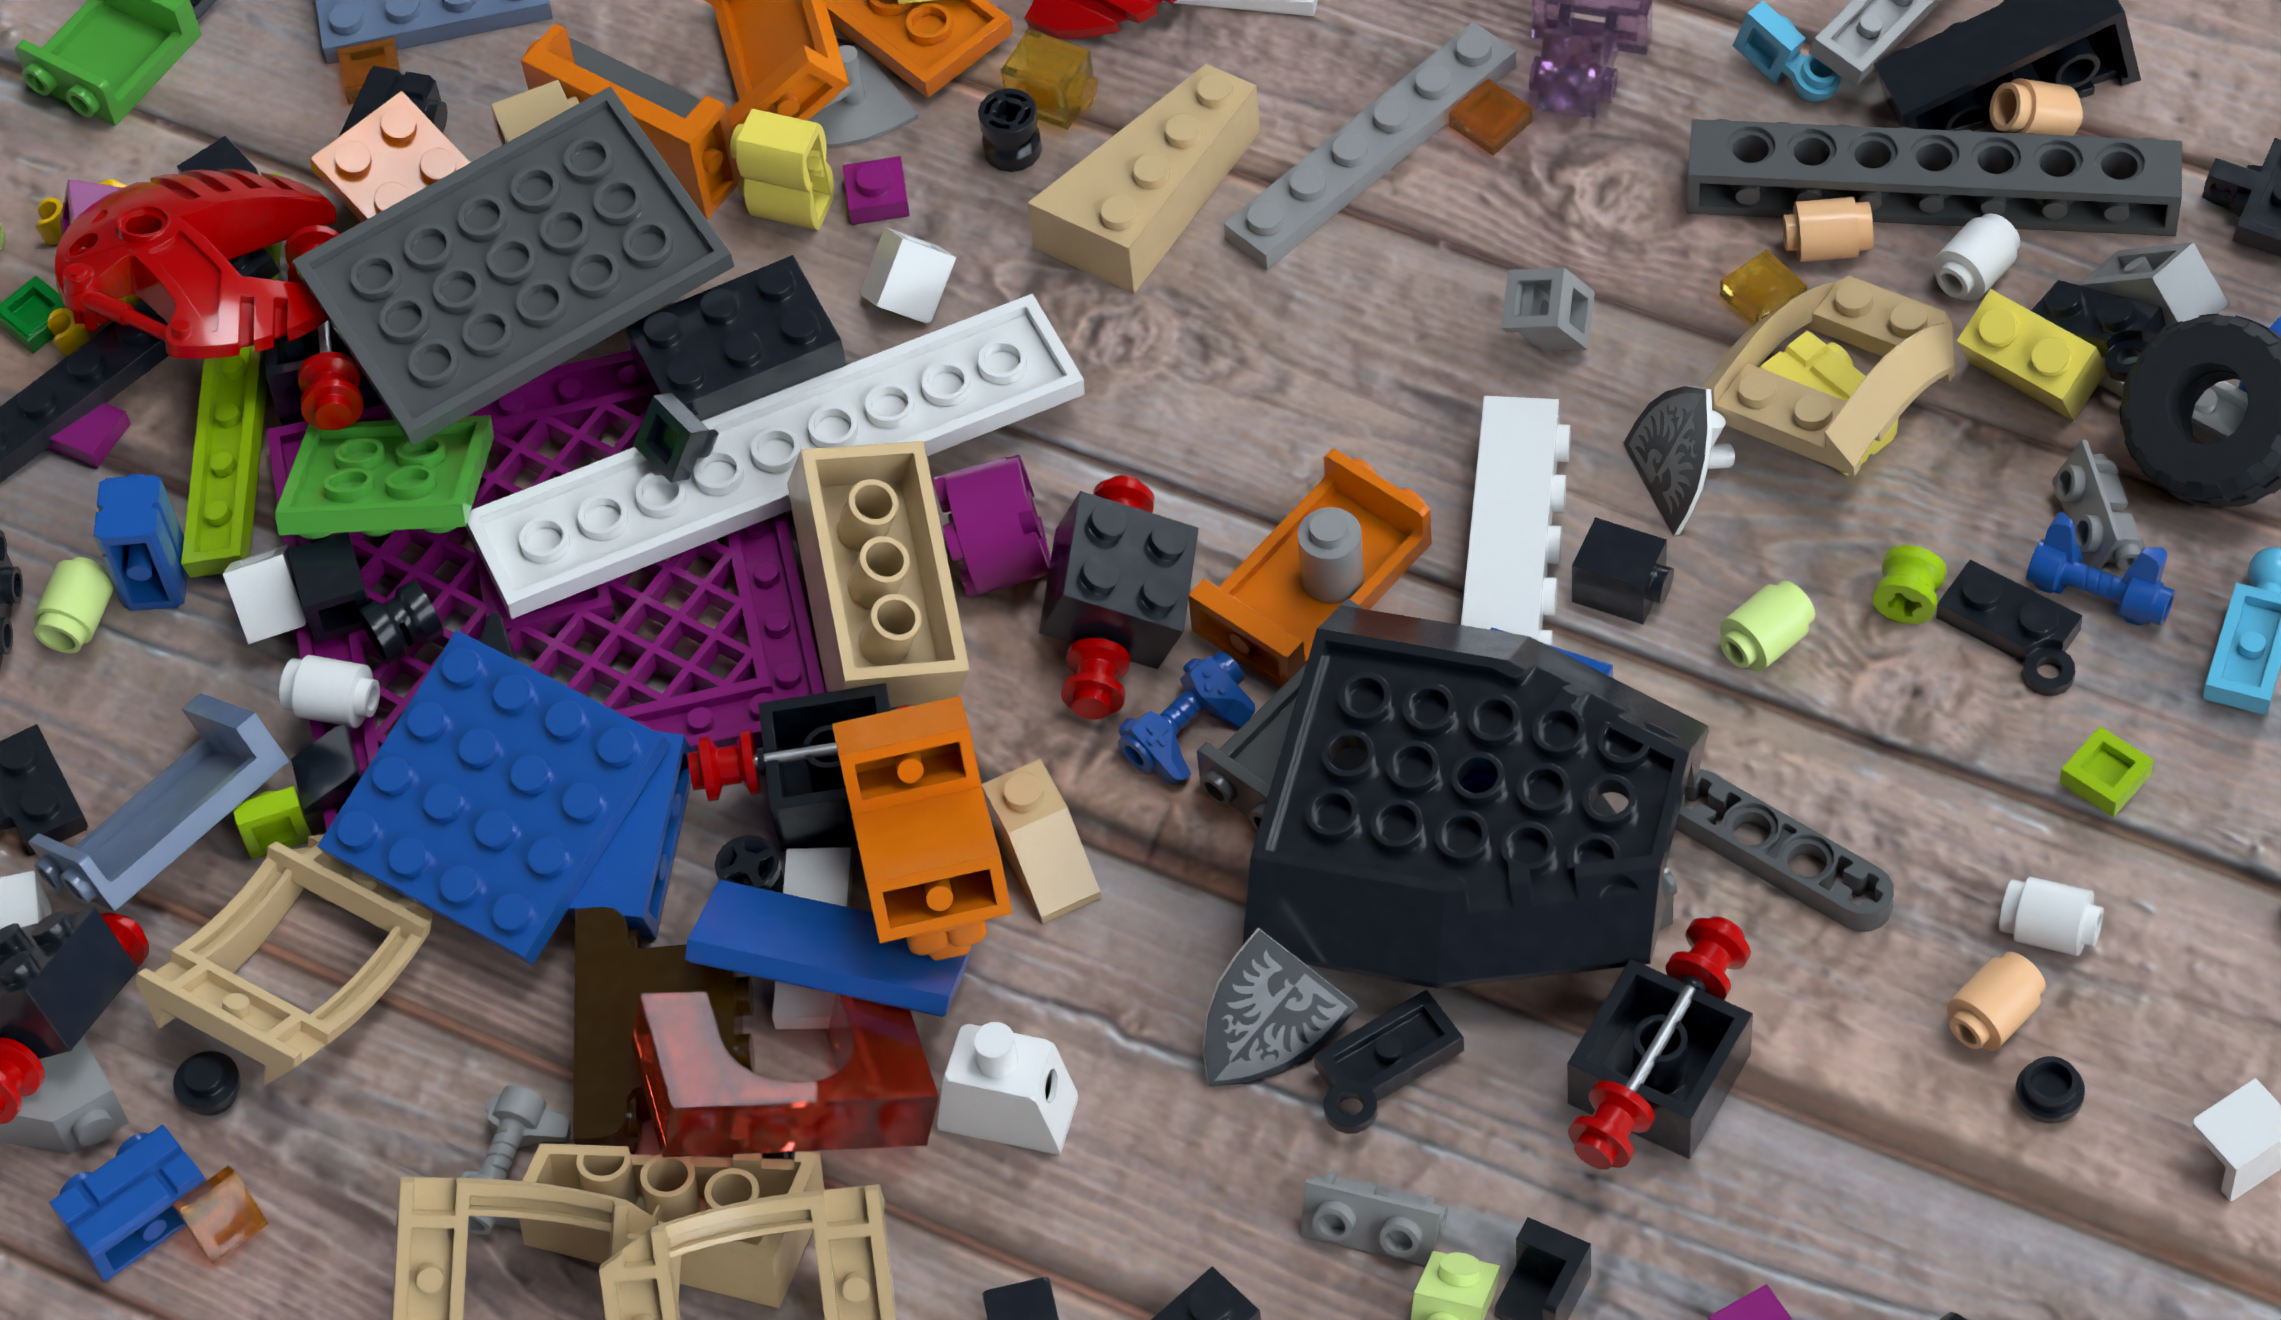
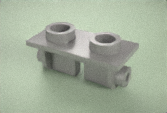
[2053,440,2145,570]
[1300,1172,1448,1266]

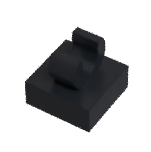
[633,393,719,483]

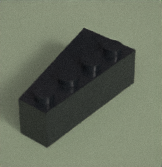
[1874,0,2141,131]

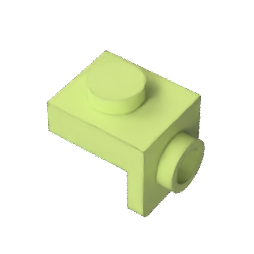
[1411,1251,1500,1320]

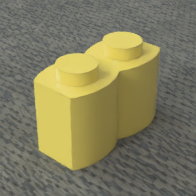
[730,109,834,231]

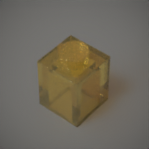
[1000,29,1098,130]

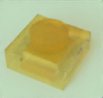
[1720,249,1807,326]

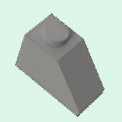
[2078,242,2229,340]
[0,1037,129,1155]

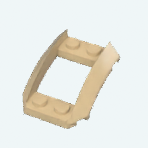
[1701,275,1956,476]
[136,834,433,1086]
[391,1177,682,1320]
[599,1184,897,1320]

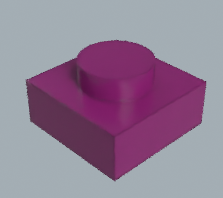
[842,156,910,225]

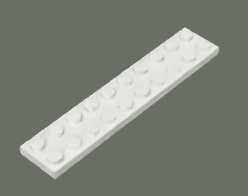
[466,293,1085,619]

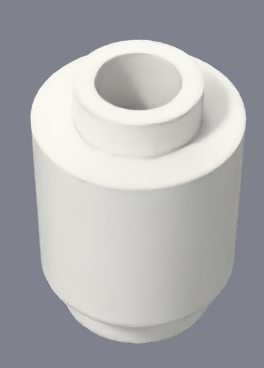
[1933,213,2020,301]
[279,655,380,728]
[1999,877,2104,956]

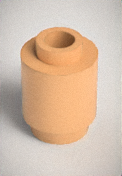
[1989,78,2083,136]
[1783,197,1874,263]
[1947,952,2046,1051]

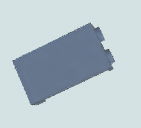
[28,693,289,912]

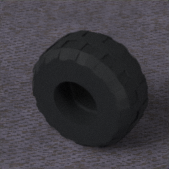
[2120,313,2281,509]

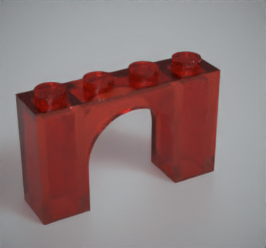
[631,992,939,1158]

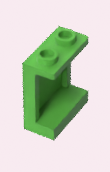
[15,0,202,126]

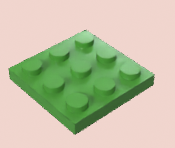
[275,415,494,539]

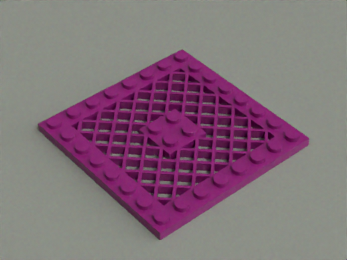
[267,350,825,830]

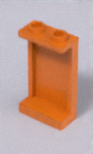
[704,0,850,134]
[521,24,740,220]
[1188,448,1432,687]

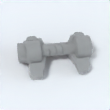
[461,1085,572,1235]

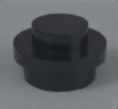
[173,1051,241,1116]
[2015,1056,2085,1124]

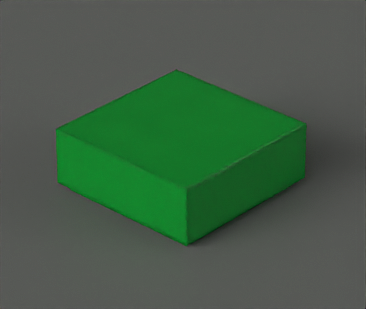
[0,276,72,354]

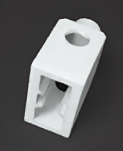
[937,1022,1079,1155]

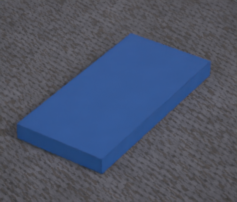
[685,879,974,1017]

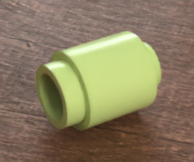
[33,557,114,653]
[1720,580,1815,672]

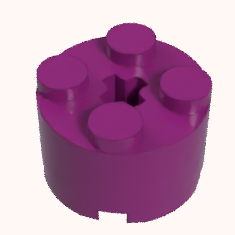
[933,455,1051,597]

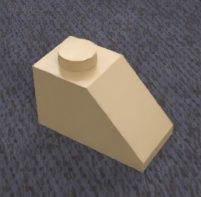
[981,759,1101,924]

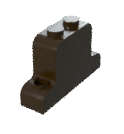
[573,907,755,1154]

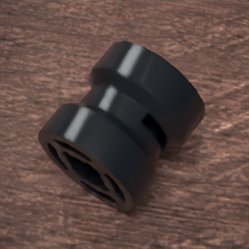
[978,88,1042,172]
[357,580,444,665]

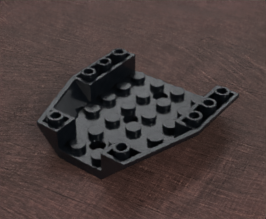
[1242,605,1709,989]

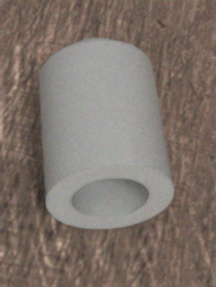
[1298,507,1364,603]

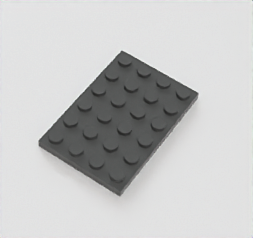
[292,86,734,447]

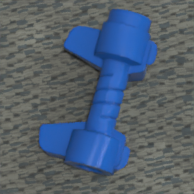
[2026,512,2175,626]
[1118,651,1255,785]

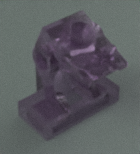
[1529,0,1652,119]

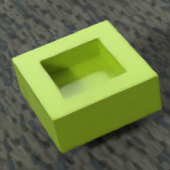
[2059,726,2154,818]
[233,786,312,860]

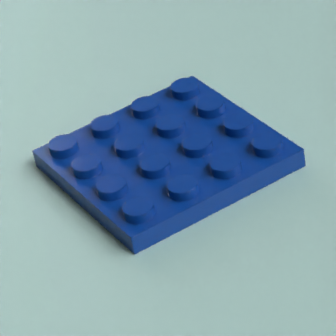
[317,630,671,966]

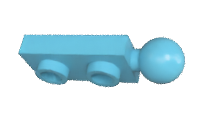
[2203,547,2281,715]

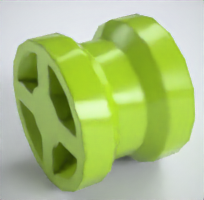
[1872,545,1947,624]

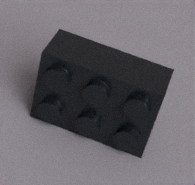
[625,255,846,421]

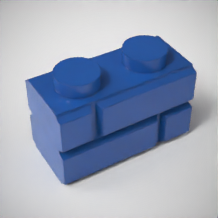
[93,474,187,611]
[49,1124,217,1282]

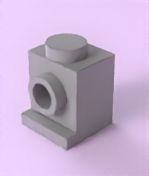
[1501,268,1595,351]

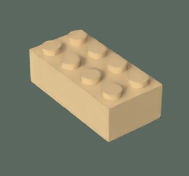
[787,441,970,707]

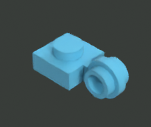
[1732,0,1841,102]

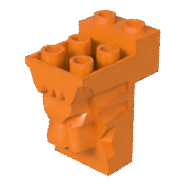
[832,695,1013,961]

